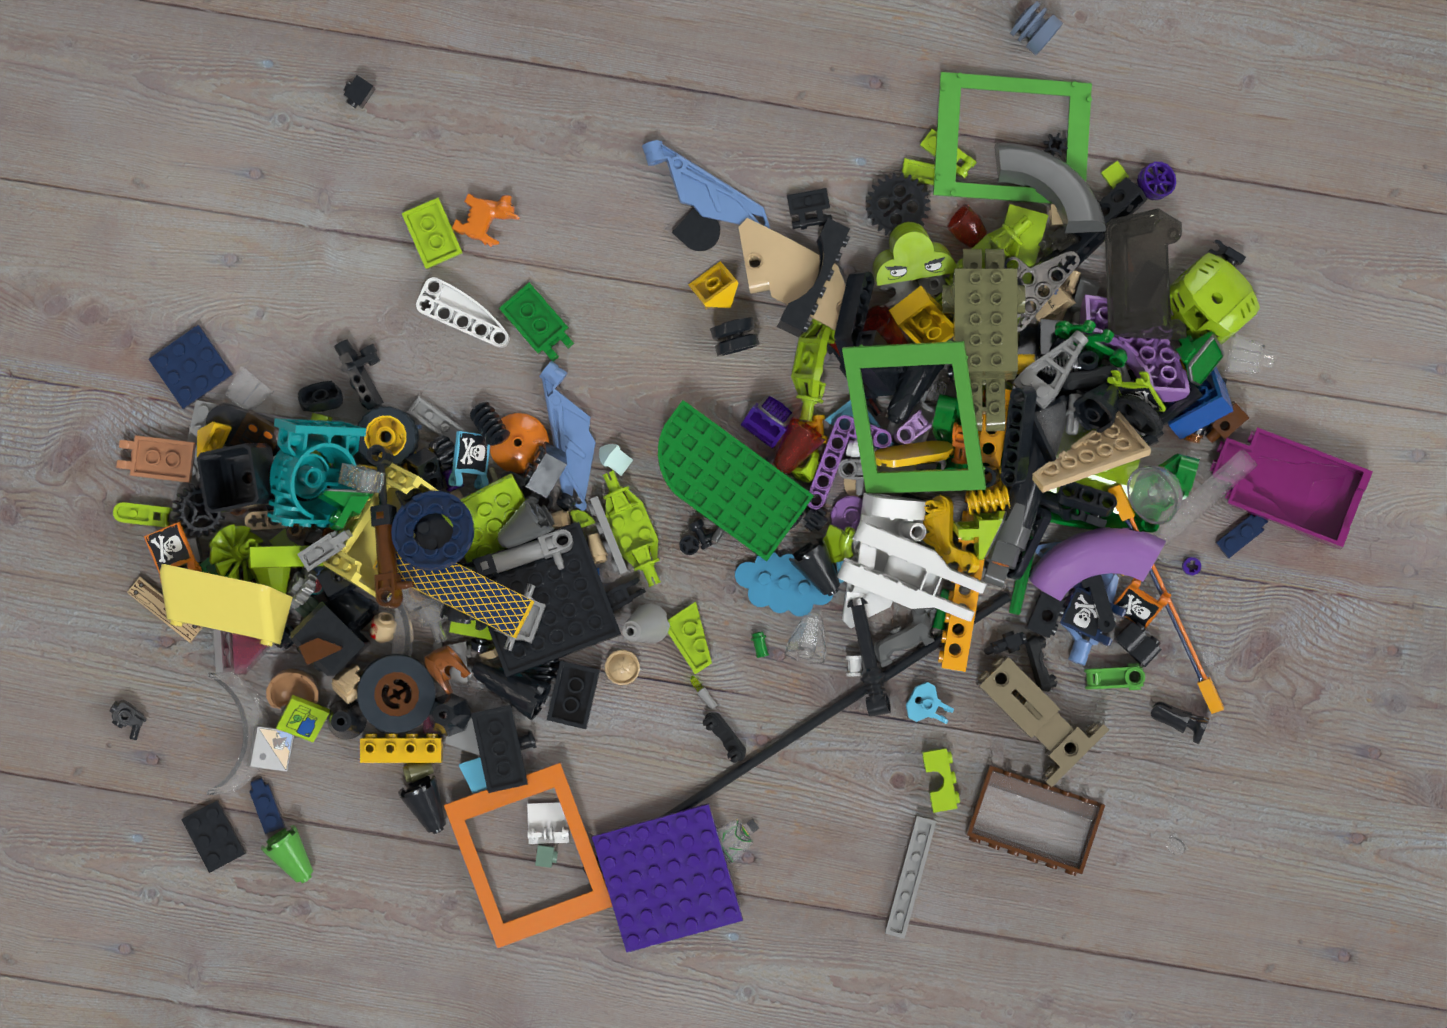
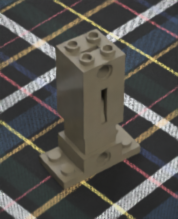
[976,656,1109,787]

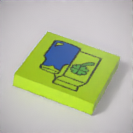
[276,695,330,743]

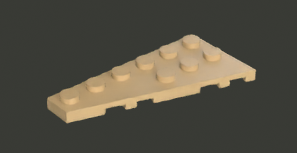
[1032,411,1151,493]

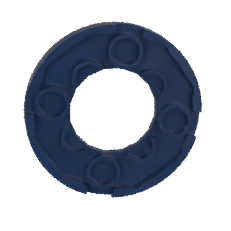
[391,491,475,571]

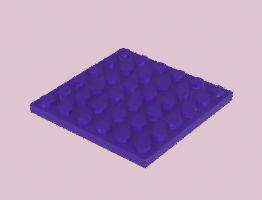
[592,803,743,953]

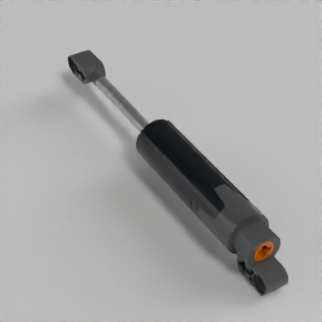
[983,276,1100,588]

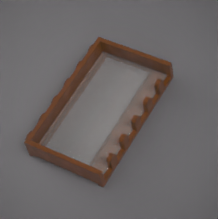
[965,765,1105,876]

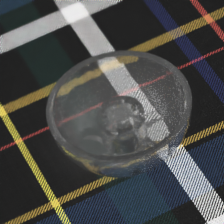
[1127,465,1183,525]

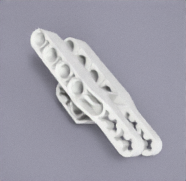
[837,521,987,622]

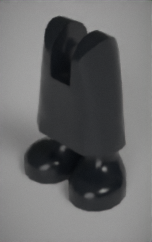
[1151,702,1209,744]

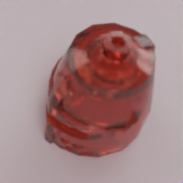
[947,204,987,248]

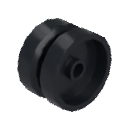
[710,317,760,357]

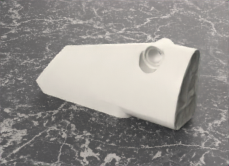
[842,493,926,629]

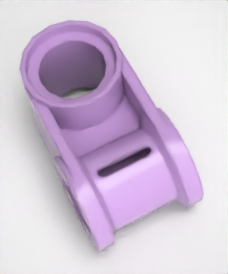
[893,409,933,444]

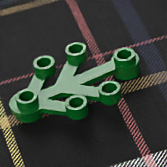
[1055,320,1128,368]

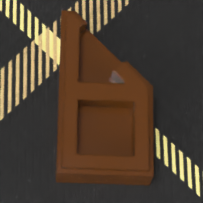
[299,638,342,665]

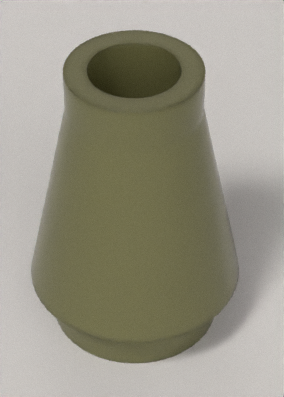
[403,763,434,783]

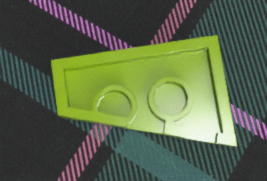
[668,602,712,674]

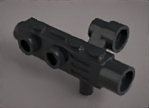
[334,339,384,410]

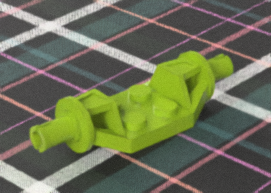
[935,215,1033,306]
[791,319,835,422]
[602,470,661,587]

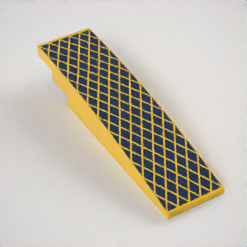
[373,545,534,639]

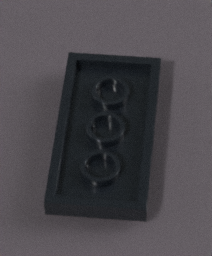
[471,705,528,793]

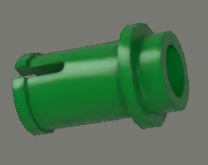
[750,631,769,658]

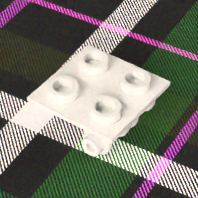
[527,802,569,844]

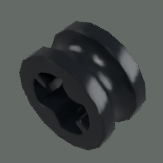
[556,493,577,512]

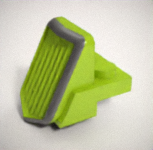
[953,511,1007,560]

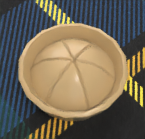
[605,650,640,685]

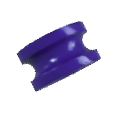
[1182,557,1201,575]

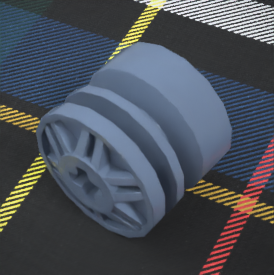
[1010,1,1063,56]

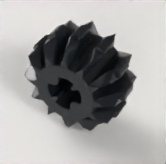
[428,435,455,471]

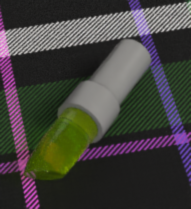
[690,675,717,710]

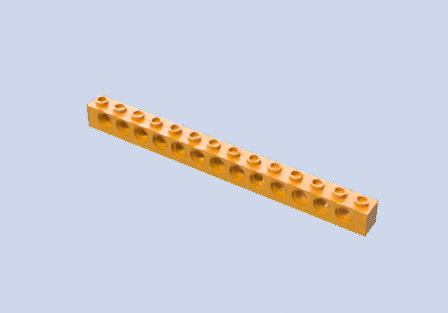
[938,389,1012,672]

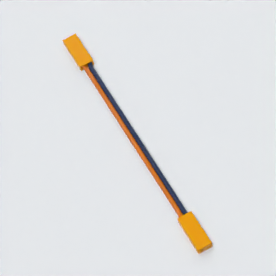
[1108,483,1224,714]

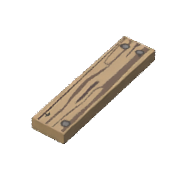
[127,577,204,643]

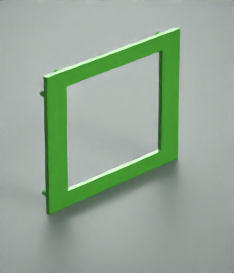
[933,72,1092,204]
[842,340,986,494]

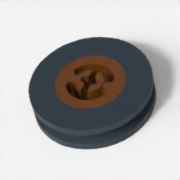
[357,654,436,733]

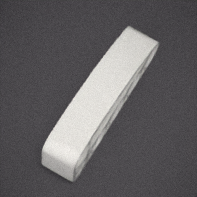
[416,277,510,348]

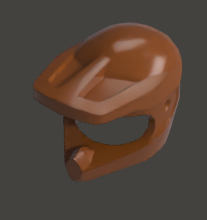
[424,645,471,695]

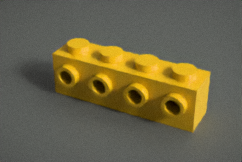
[360,733,443,763]

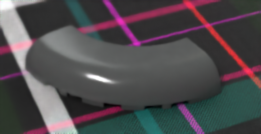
[994,143,1106,233]

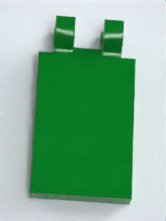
[499,282,574,362]

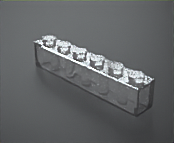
[1151,450,1258,546]

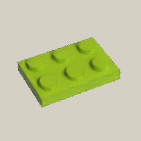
[401,197,463,269]

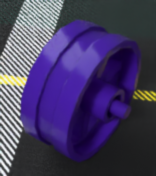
[1137,162,1176,200]

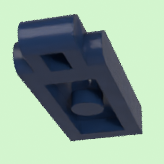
[1215,514,1268,559]
[249,777,285,834]

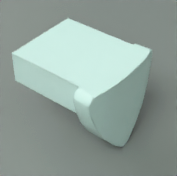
[599,444,633,476]

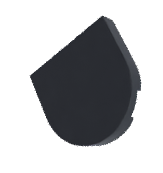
[672,208,720,252]

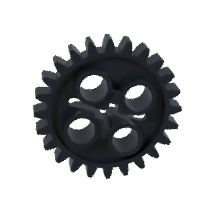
[865,172,931,236]

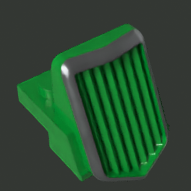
[1175,329,1224,387]
[318,488,374,531]

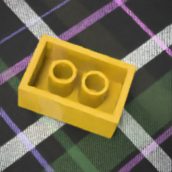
[889,285,954,343]

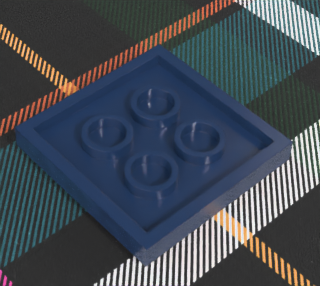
[149,325,234,409]

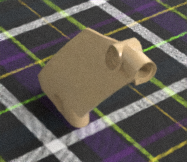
[739,218,845,330]

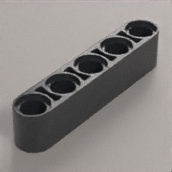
[1001,386,1037,486]

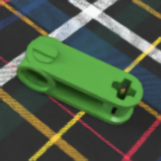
[1084,663,1145,690]

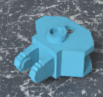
[906,682,954,724]

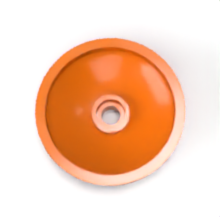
[490,413,549,474]

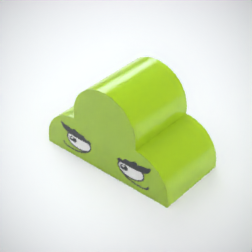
[872,222,957,286]

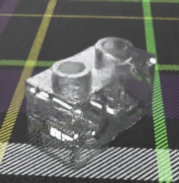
[338,463,385,493]

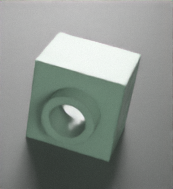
[535,844,558,868]

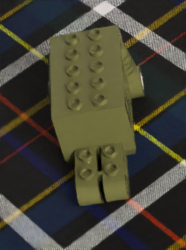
[942,249,1025,431]

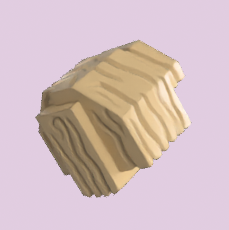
[331,664,360,704]

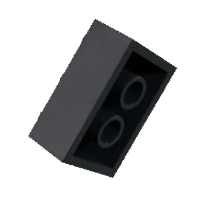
[547,660,601,729]

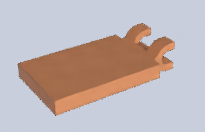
[116,436,196,483]

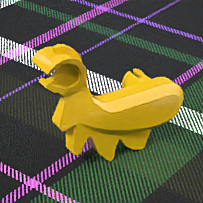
[922,495,980,573]

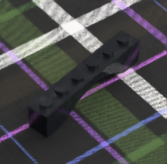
[777,218,850,338]

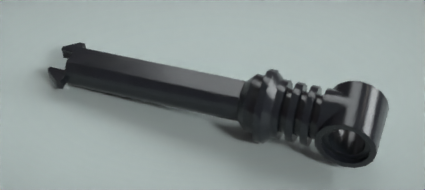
[847,597,891,717]

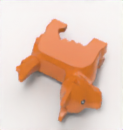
[452,193,520,247]

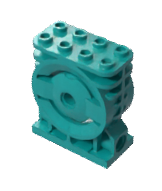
[267,418,367,527]

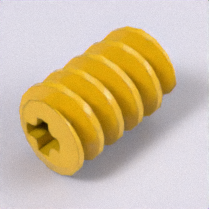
[966,485,1010,516]

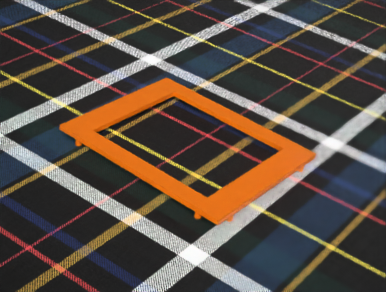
[444,763,612,948]

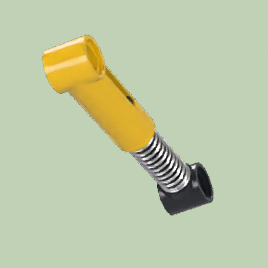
[1017,350,1099,375]

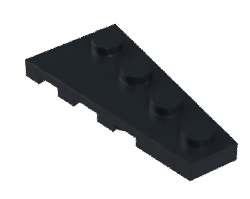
[395,488,453,550]

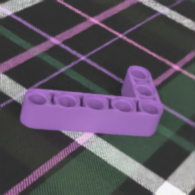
[808,415,893,509]

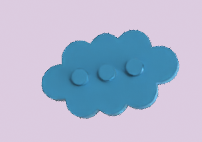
[735,552,833,616]

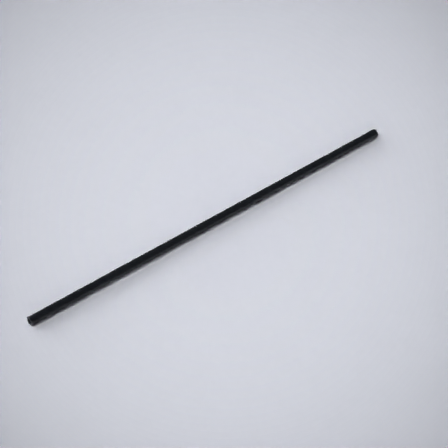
[582,592,1011,875]

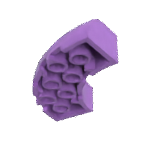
[1080,294,1190,402]
[1029,527,1166,601]

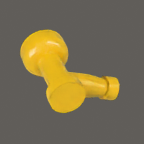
[799,415,829,445]

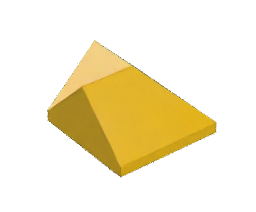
[688,261,738,310]

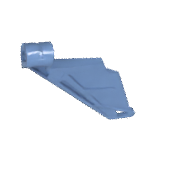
[642,140,770,229]
[539,361,596,511]

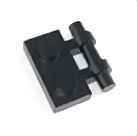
[787,188,832,230]

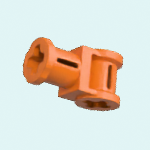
[951,422,967,464]

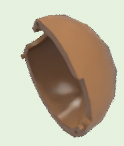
[266,668,318,709]

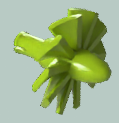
[209,524,263,581]

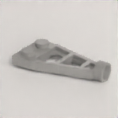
[1012,330,1088,409]

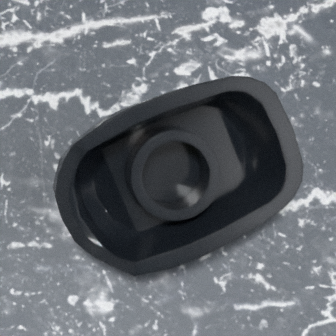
[298,381,343,412]

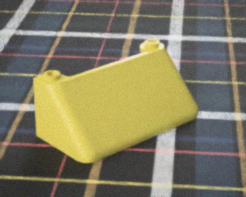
[323,463,438,598]
[160,564,293,647]

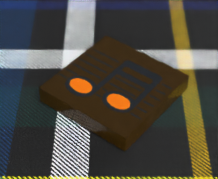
[230,410,279,452]

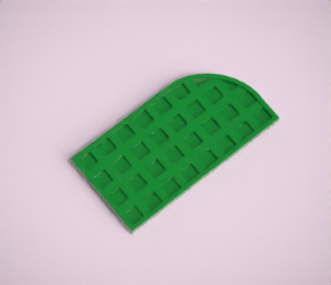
[657,400,814,562]

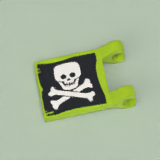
[1107,370,1166,412]

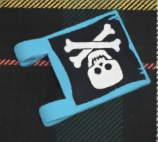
[448,431,490,489]

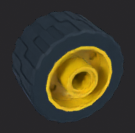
[357,406,420,466]

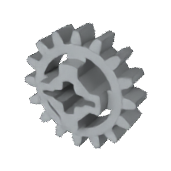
[286,567,318,609]

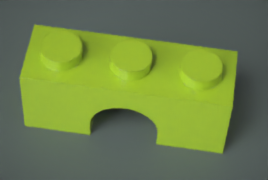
[922,747,960,813]

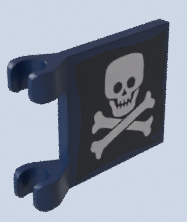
[1060,587,1126,646]

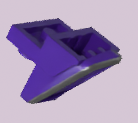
[741,395,793,449]

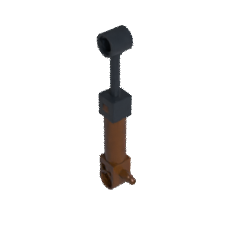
[367,445,414,609]

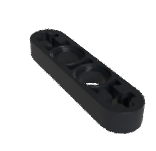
[1007,507,1051,580]

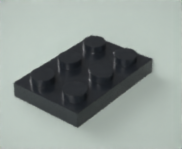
[181,800,246,873]

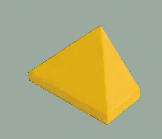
[197,422,231,457]

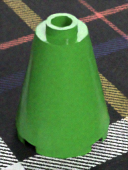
[261,825,313,883]

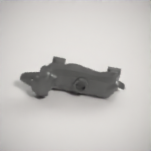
[873,607,935,668]

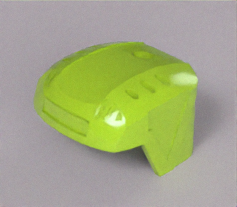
[1160,253,1260,345]

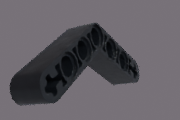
[834,271,878,399]

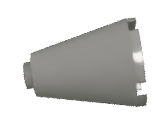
[622,604,670,644]

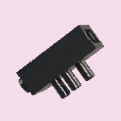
[855,330,905,397]

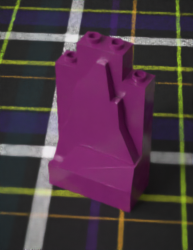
[1209,427,1373,550]

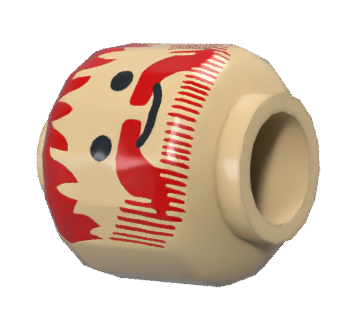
[369,612,397,643]

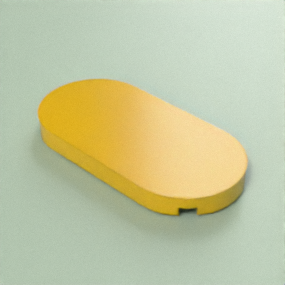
[874,440,954,468]

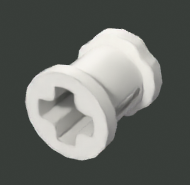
[846,655,862,676]

